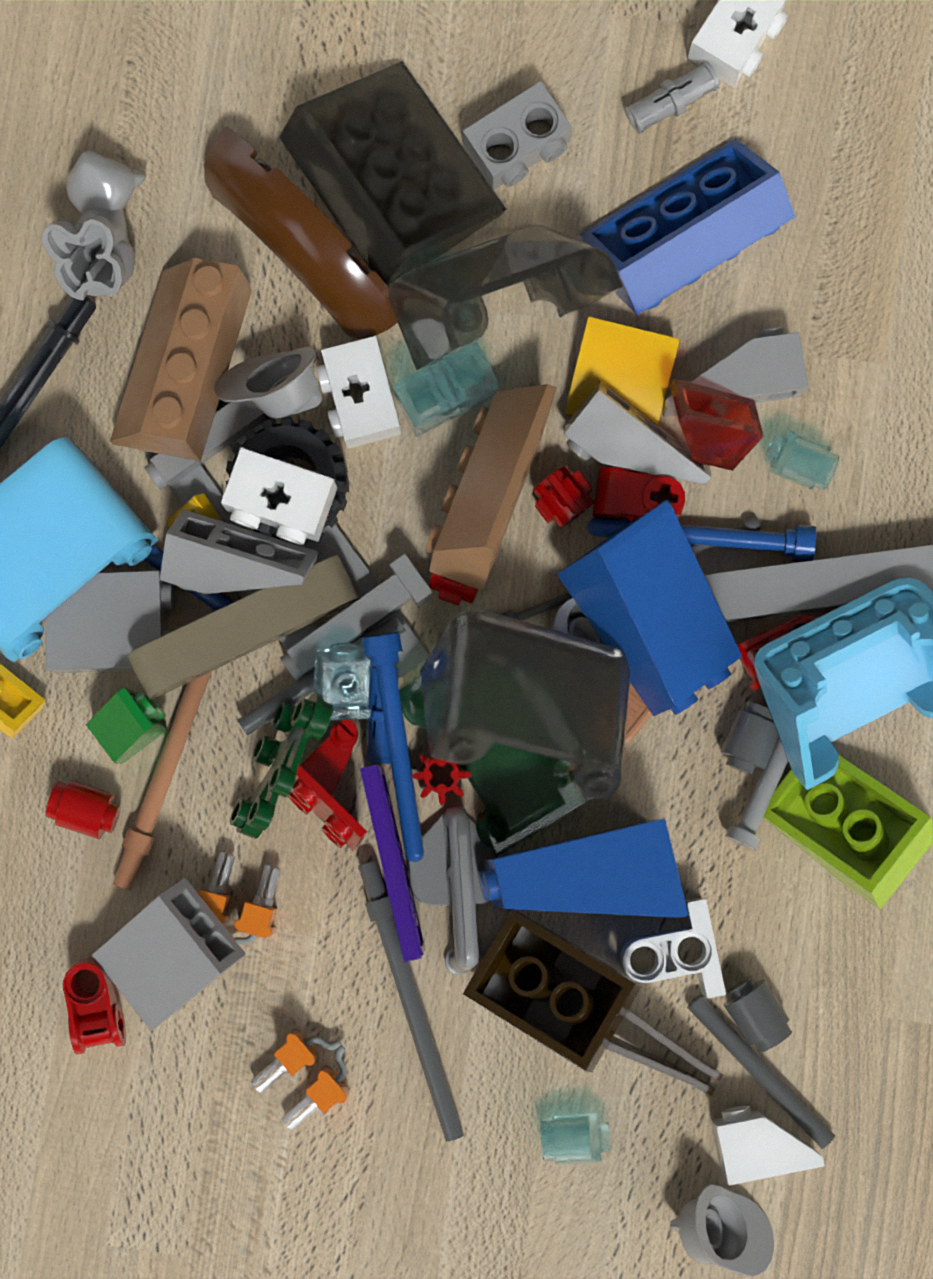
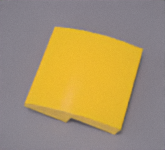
[564,317,680,425]

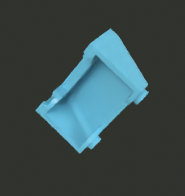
[0,437,158,662]
[754,578,933,790]

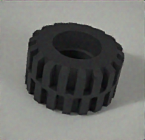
[225,417,349,544]

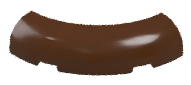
[204,126,409,339]

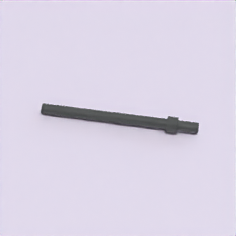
[358,860,464,1142]

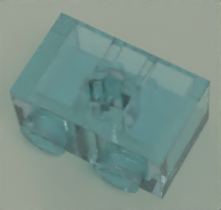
[392,342,499,437]

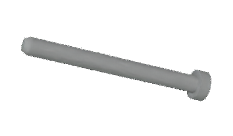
[725,737,788,851]

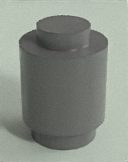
[721,701,779,775]
[724,977,792,1053]

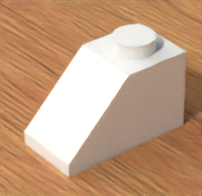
[711,1105,825,1185]

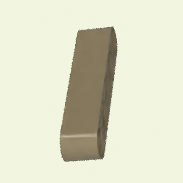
[127,555,359,700]

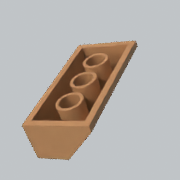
[110,258,252,462]
[425,384,557,591]

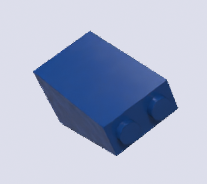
[557,500,742,716]
[478,818,689,918]

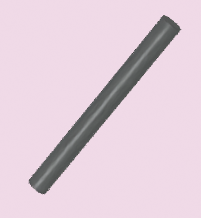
[237,615,406,735]
[687,995,835,1149]

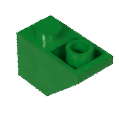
[86,687,167,764]

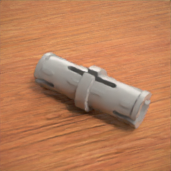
[625,62,720,134]

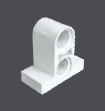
[620,897,726,999]

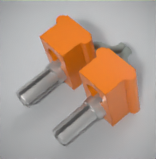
[198,852,281,945]
[251,1029,349,1130]

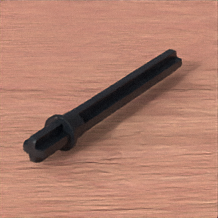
[0,296,96,449]

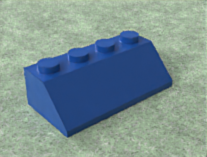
[579,138,795,315]

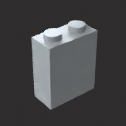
[45,571,175,674]
[92,878,246,1031]

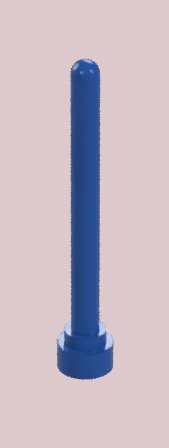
[588,518,816,562]
[362,632,424,862]

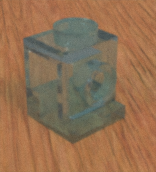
[314,643,371,720]

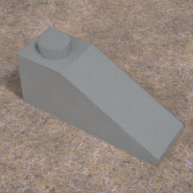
[662,328,808,417]
[563,381,711,484]
[159,509,318,594]

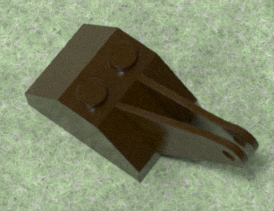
[463,909,724,1096]

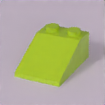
[763,754,933,910]

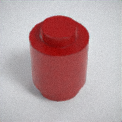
[45,780,121,839]

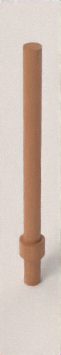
[113,671,212,890]

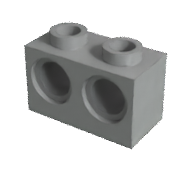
[462,81,572,190]

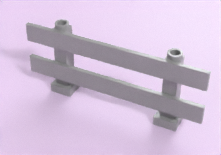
[144,399,434,722]

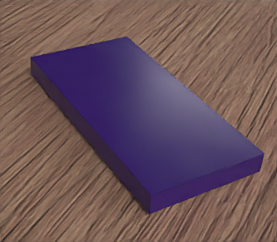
[360,765,425,962]

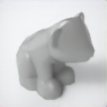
[41,150,147,300]

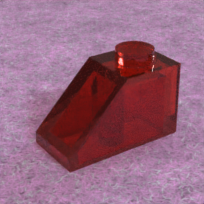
[670,379,764,471]

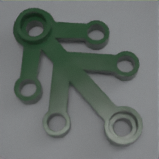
[230,692,333,839]

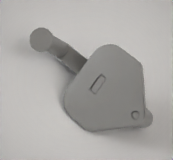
[408,805,503,975]

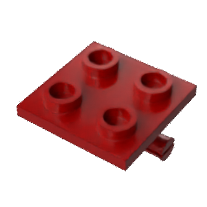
[287,719,368,851]

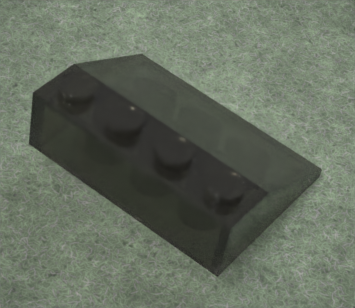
[279,61,507,286]

